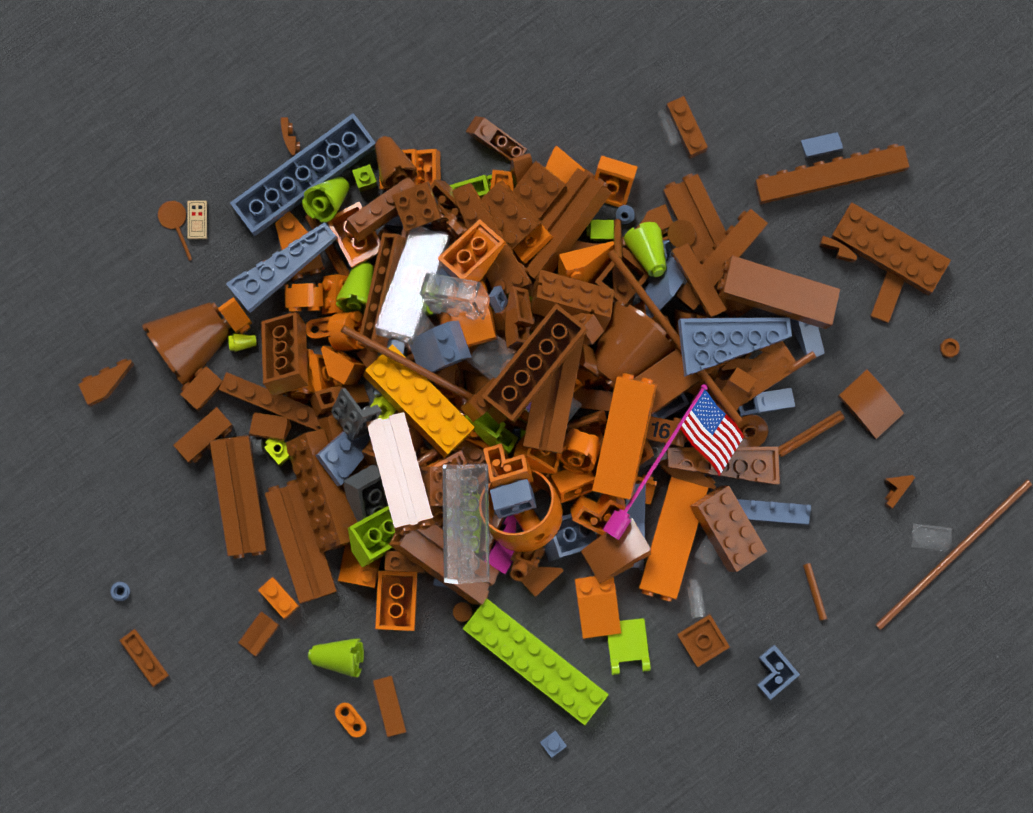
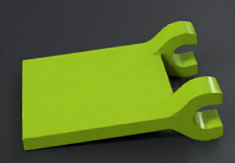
[607,618,651,675]

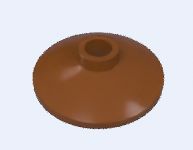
[736,414,768,447]

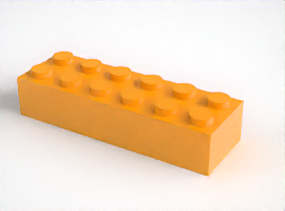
[363,344,475,458]

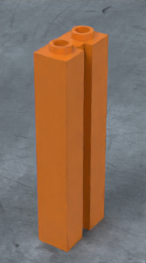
[592,373,657,499]
[639,477,708,602]

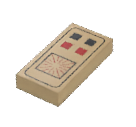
[188,201,207,239]

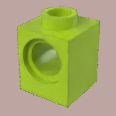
[352,164,377,192]
[587,220,614,242]

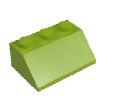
[348,506,395,567]

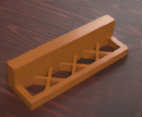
[671,243,727,318]

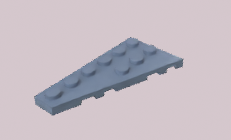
[678,318,792,377]

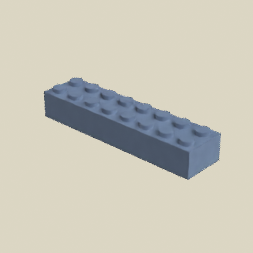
[230,113,376,237]

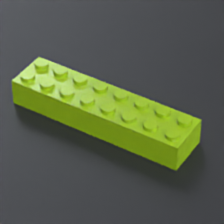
[463,598,609,725]

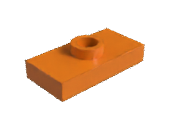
[513,224,553,264]

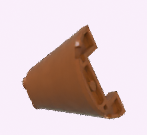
[592,301,676,390]
[142,302,231,386]

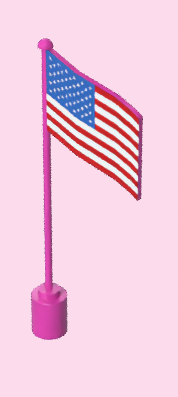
[603,384,744,540]

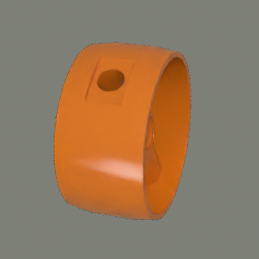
[481,469,563,552]

